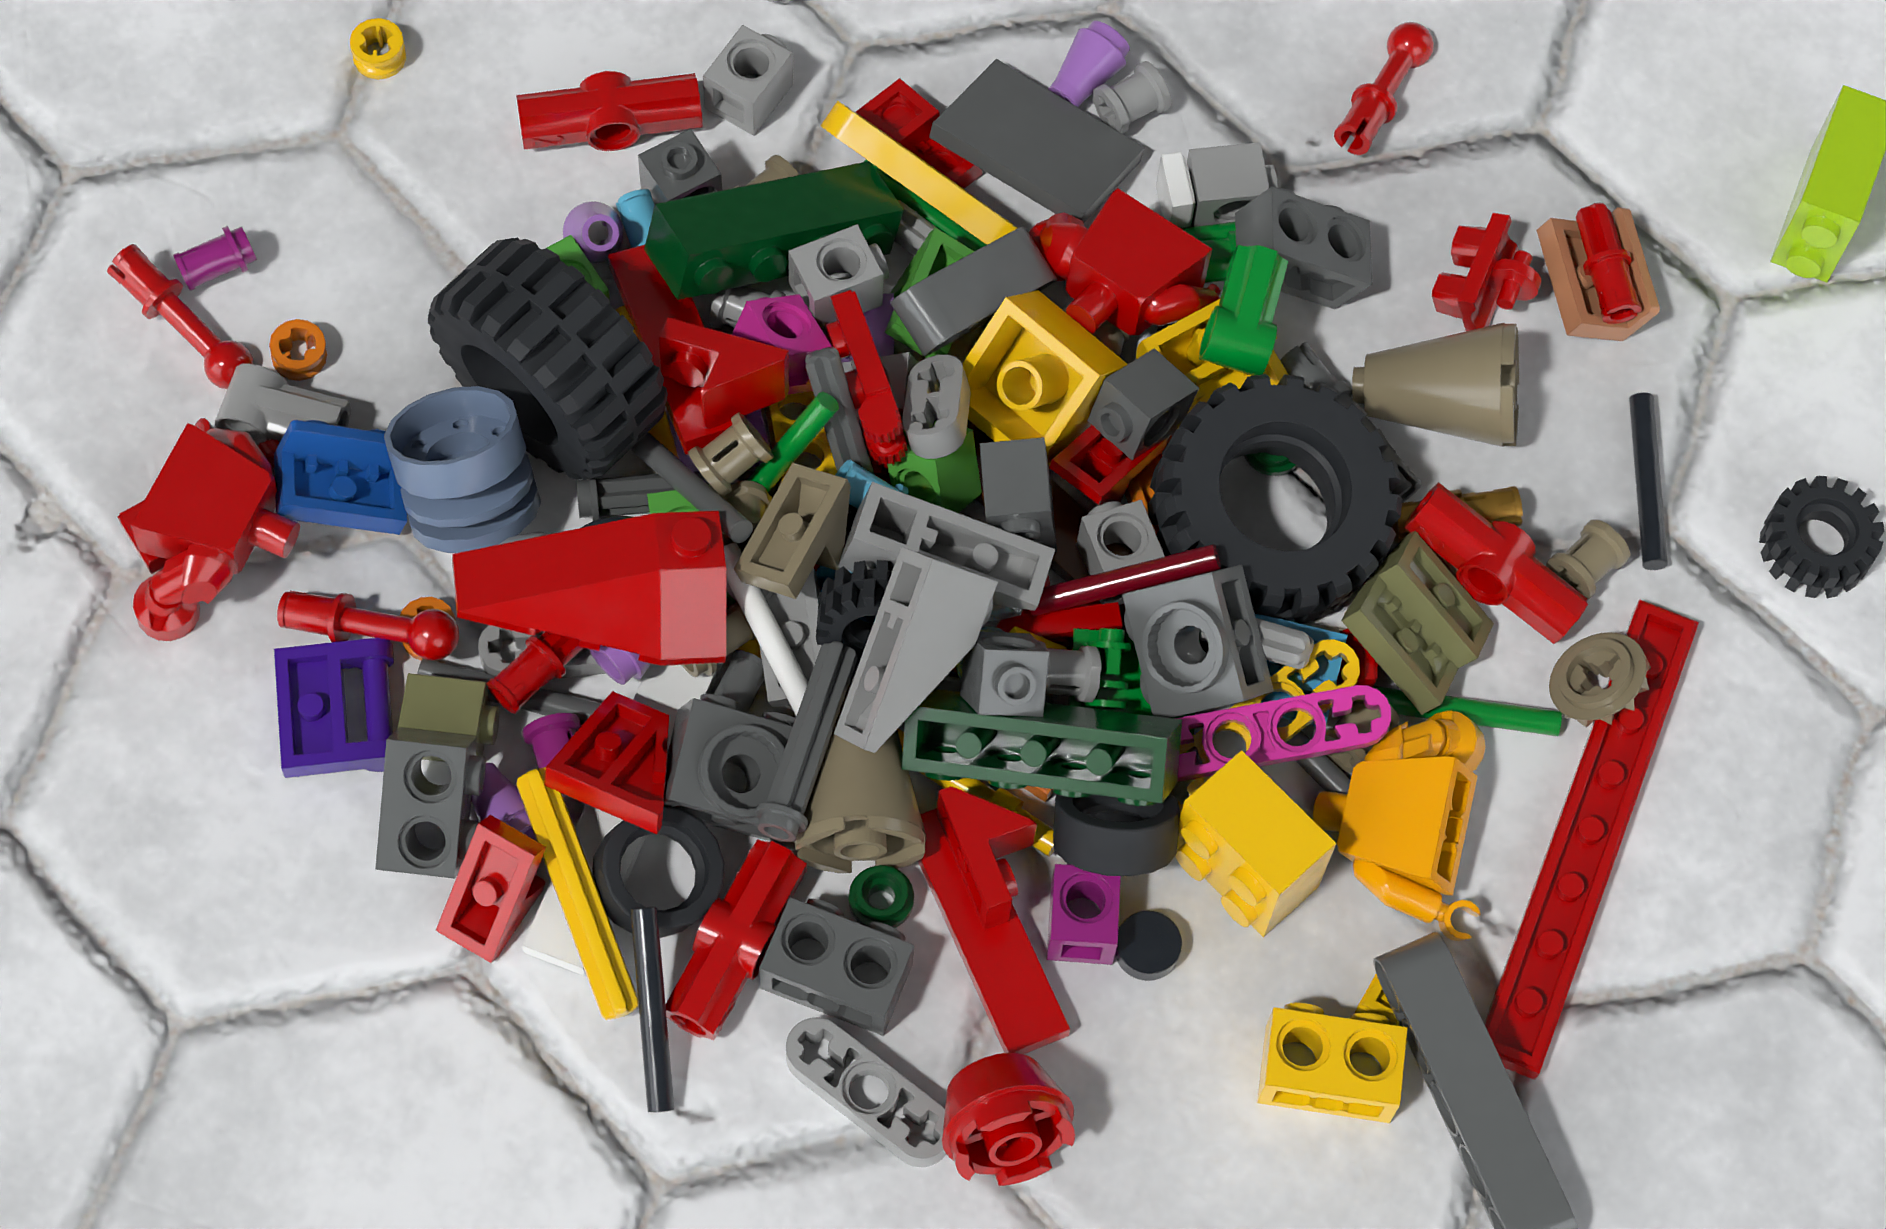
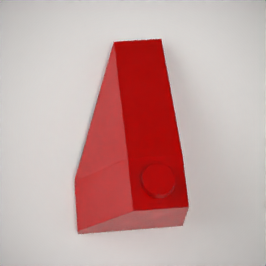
[452,510,726,666]

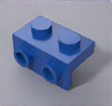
[274,420,407,535]

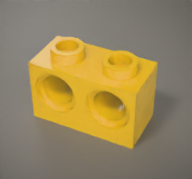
[1257,1003,1408,1123]

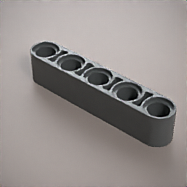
[1373,932,1578,1229]

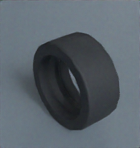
[1053,792,1180,876]
[592,806,725,938]

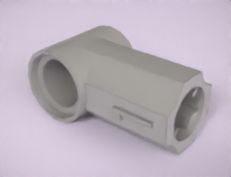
[215,364,351,445]

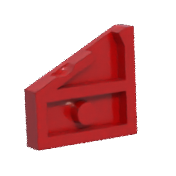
[545,691,669,835]

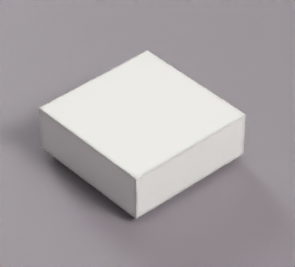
[1156,152,1196,228]

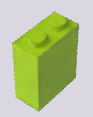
[1770,85,1886,283]

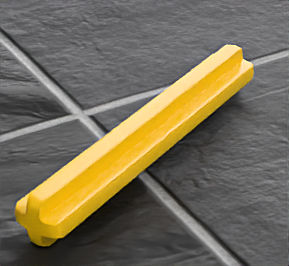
[516,767,639,1020]

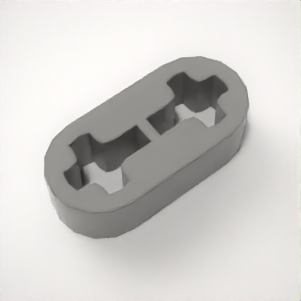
[902,355,971,459]

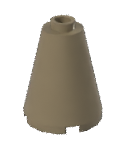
[1352,323,1519,447]
[794,685,926,873]

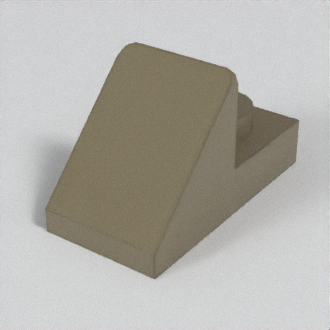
[733,463,851,599]

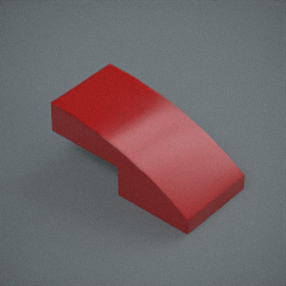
[855,78,983,189]

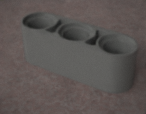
[890,226,1057,357]

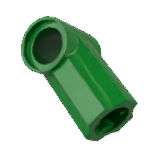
[1199,245,1288,376]

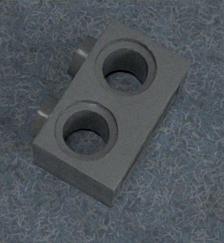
[1235,187,1372,309]
[980,437,1057,552]
[375,727,486,879]
[759,897,914,1036]

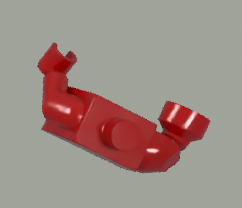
[1029,188,1221,335]
[131,418,300,641]

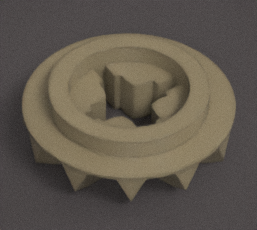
[1549,632,1651,728]

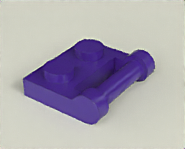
[274,638,394,778]

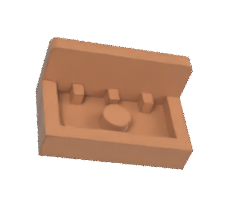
[1536,207,1660,341]

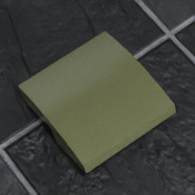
[1341,531,1494,715]

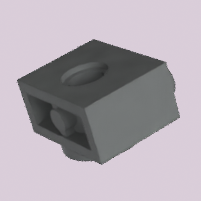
[1122,564,1274,718]
[664,694,796,843]

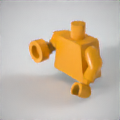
[1313,711,1486,942]

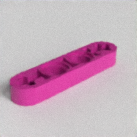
[1175,685,1391,782]

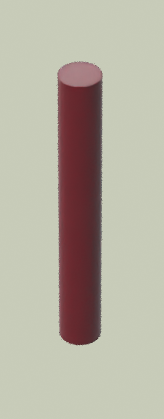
[1030,544,1221,617]

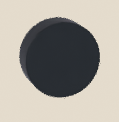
[1115,911,1182,981]

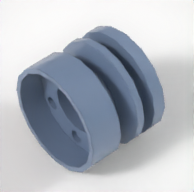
[384,386,541,553]

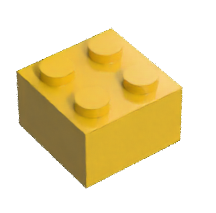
[962,290,1128,469]
[1175,750,1336,937]

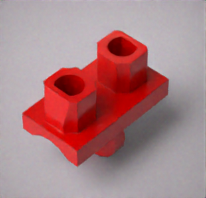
[1432,213,1542,331]

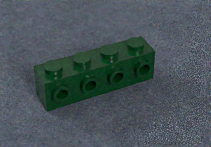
[644,161,904,300]
[902,689,1182,806]

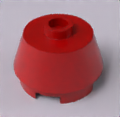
[942,1053,1075,1186]

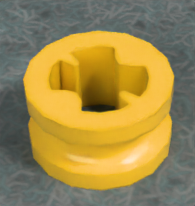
[350,18,406,80]

